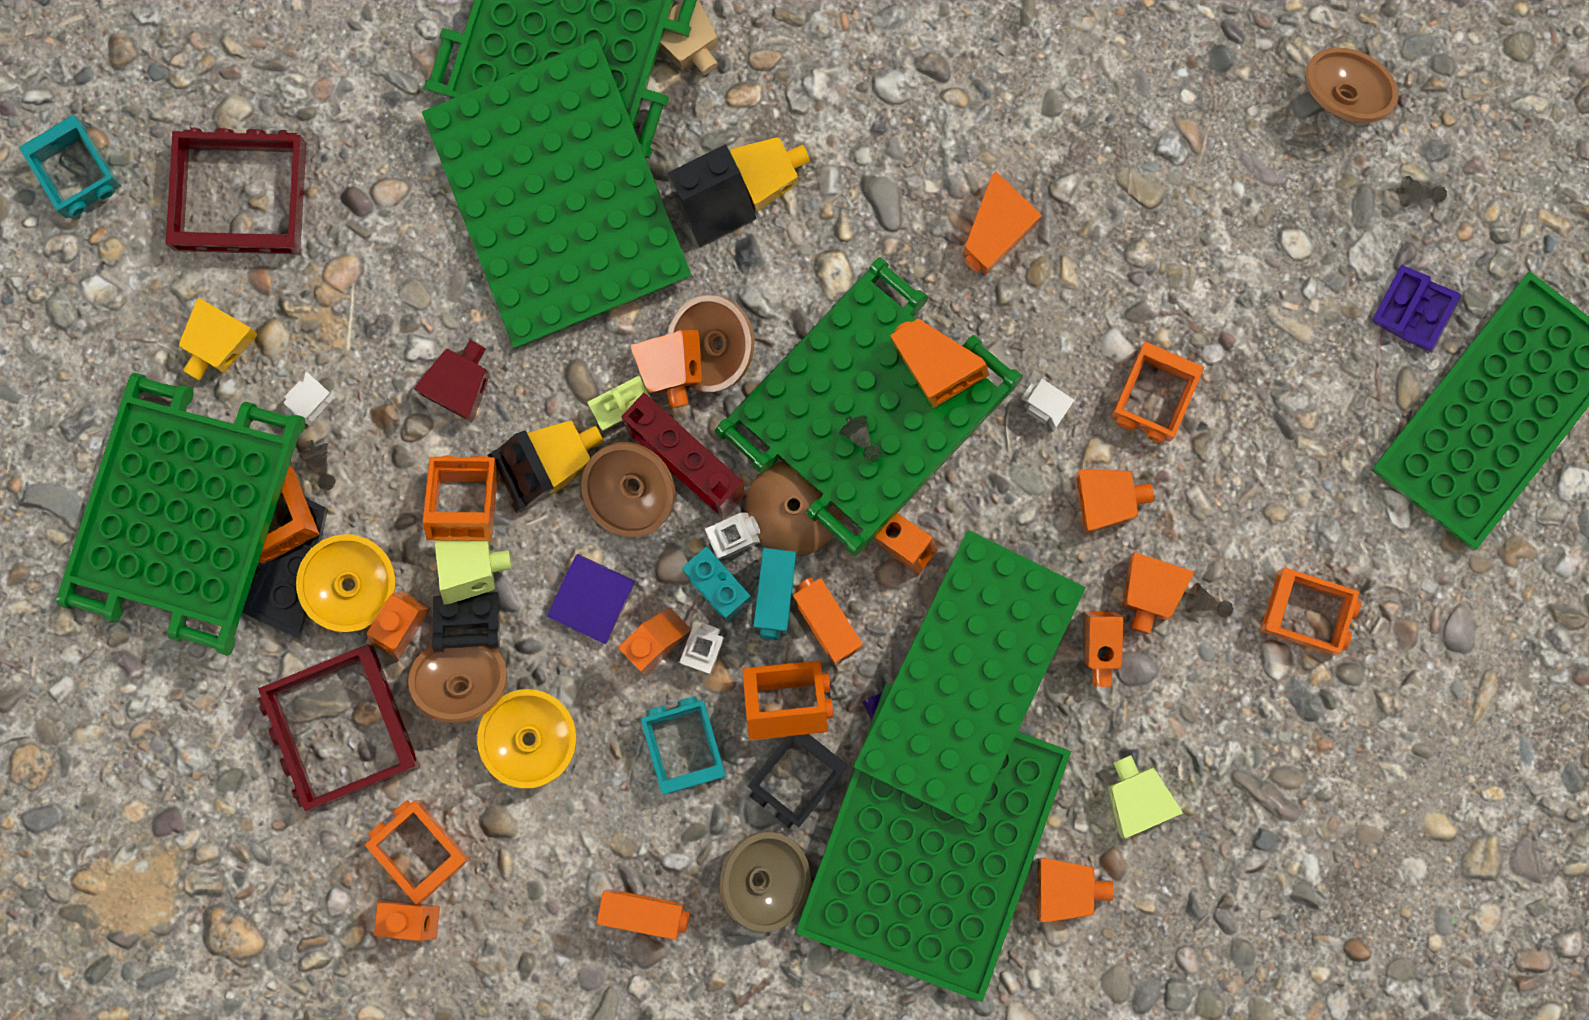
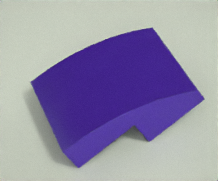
[1372,265,1461,353]
[547,554,636,644]

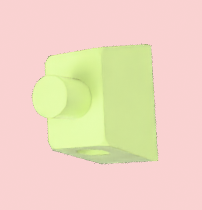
[434,540,512,605]
[1108,755,1183,838]

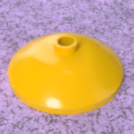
[296,534,396,633]
[477,689,577,788]

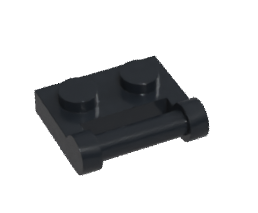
[487,430,554,513]
[432,592,500,653]

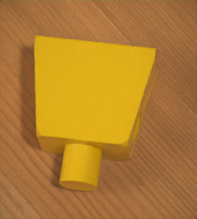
[730,137,810,212]
[179,298,258,381]
[527,420,605,495]

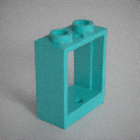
[19,114,121,219]
[682,546,752,624]
[753,548,796,640]
[640,696,727,795]

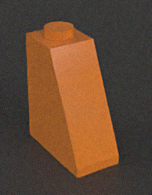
[963,171,1042,276]
[890,319,989,409]
[618,607,692,676]

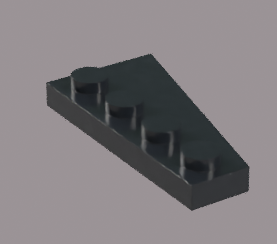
[242,498,328,639]

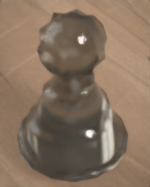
[1396,176,1447,207]
[839,415,881,462]
[298,440,336,491]
[1183,582,1234,618]

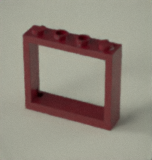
[165,127,307,255]
[621,392,746,520]
[258,644,421,811]

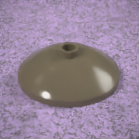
[720,831,811,932]

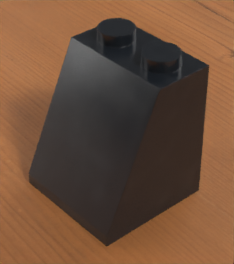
[668,144,757,247]

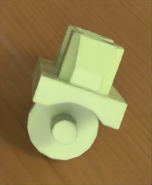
[587,376,651,432]

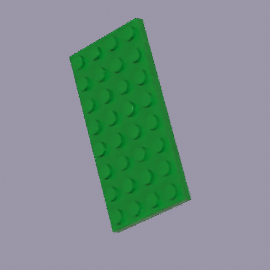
[1371,271,1589,551]
[853,530,1086,826]

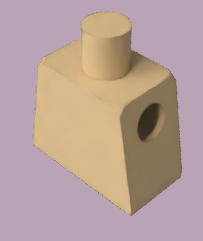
[659,0,718,75]

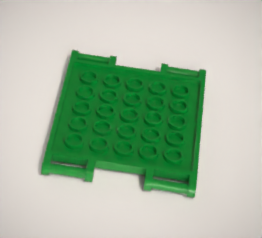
[423,0,697,159]
[715,257,1023,556]
[56,373,305,656]

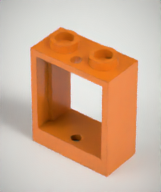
[1110,342,1204,444]
[423,455,498,541]
[258,466,319,564]
[1259,567,1361,656]
[793,577,863,666]
[742,660,833,740]
[364,800,471,905]
[596,889,690,940]

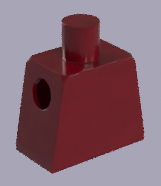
[414,340,490,423]

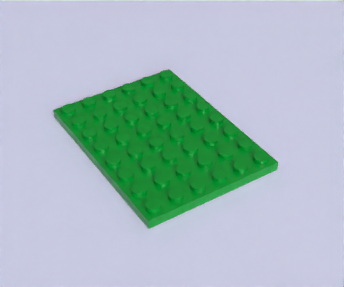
[422,38,693,349]
[795,683,1071,1002]

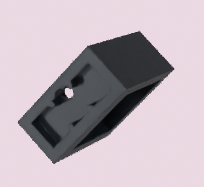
[747,734,848,829]

